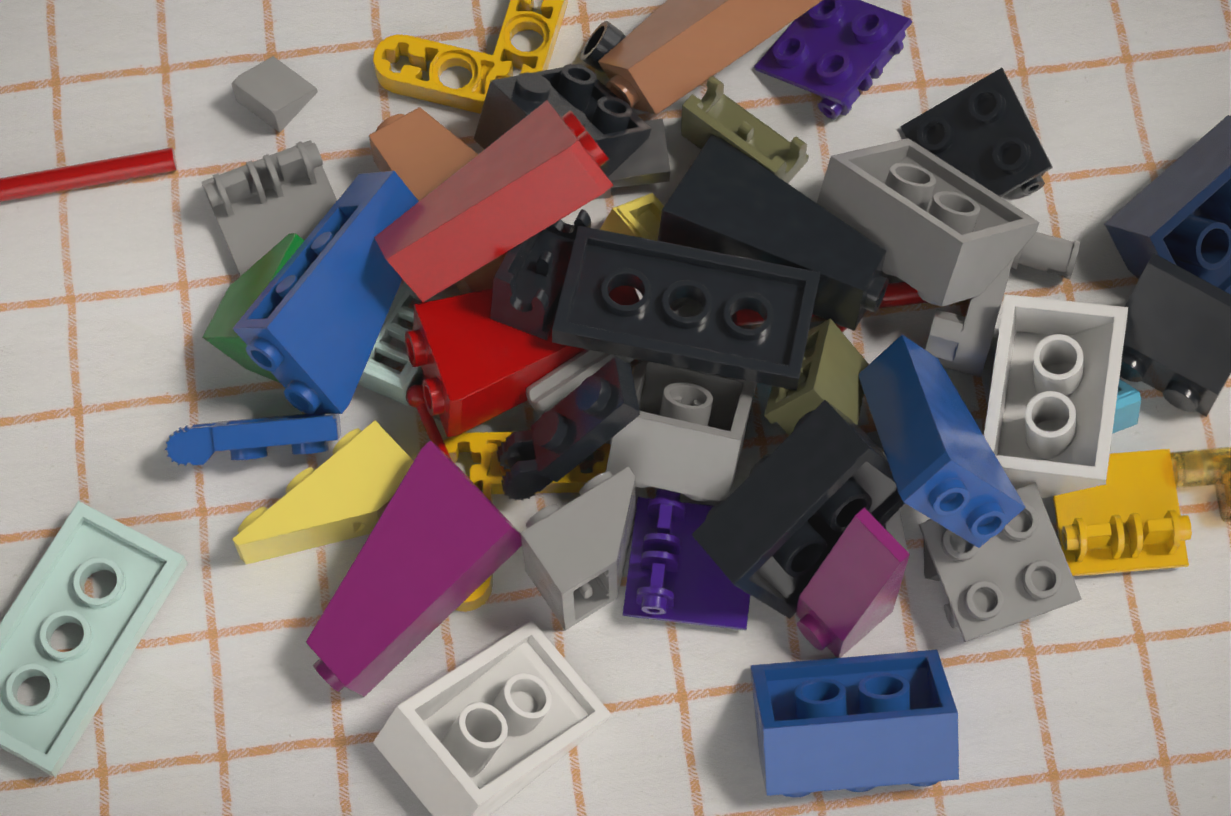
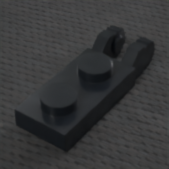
[497,356,640,501]

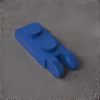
[165,413,341,466]

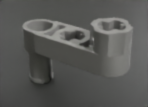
[925,232,1080,377]

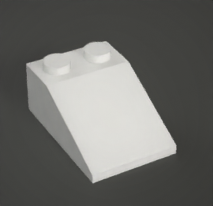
[373,620,612,816]

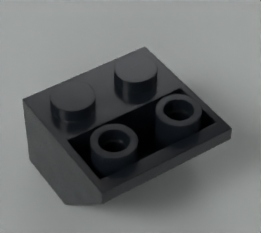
[474,64,652,177]

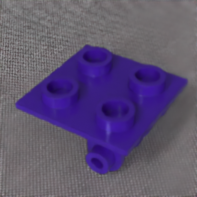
[754,0,912,120]
[622,489,751,631]

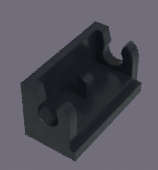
[490,209,591,340]

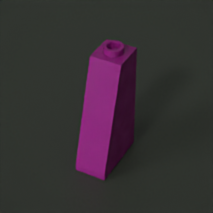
[306,440,522,697]

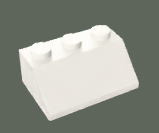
[984,294,1128,498]

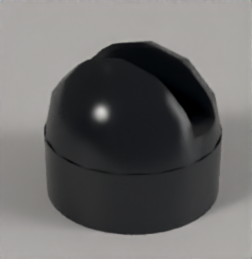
[580,21,626,73]

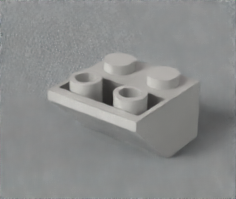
[521,466,636,631]

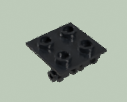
[900,68,1053,197]

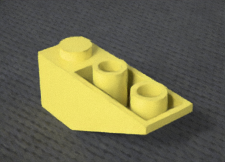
[232,420,414,565]

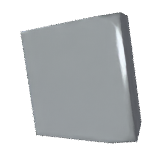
[231,56,318,133]

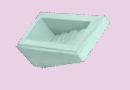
[358,281,451,406]

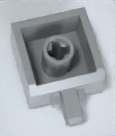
[606,361,756,502]

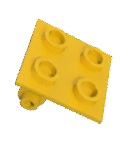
[1053,449,1192,576]

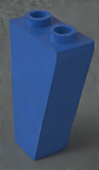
[233,171,419,414]
[858,335,1026,548]

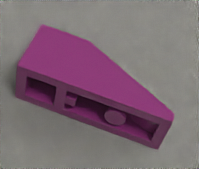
[796,508,910,658]

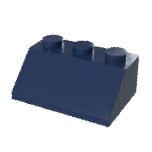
[1104,115,1231,294]

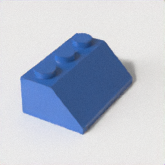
[750,650,959,798]

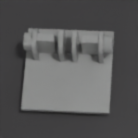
[201,140,337,276]
[919,483,1082,642]

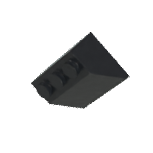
[691,400,905,619]

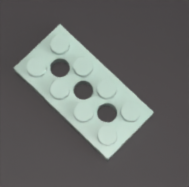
[0,501,188,777]

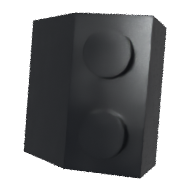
[1120,253,1231,417]

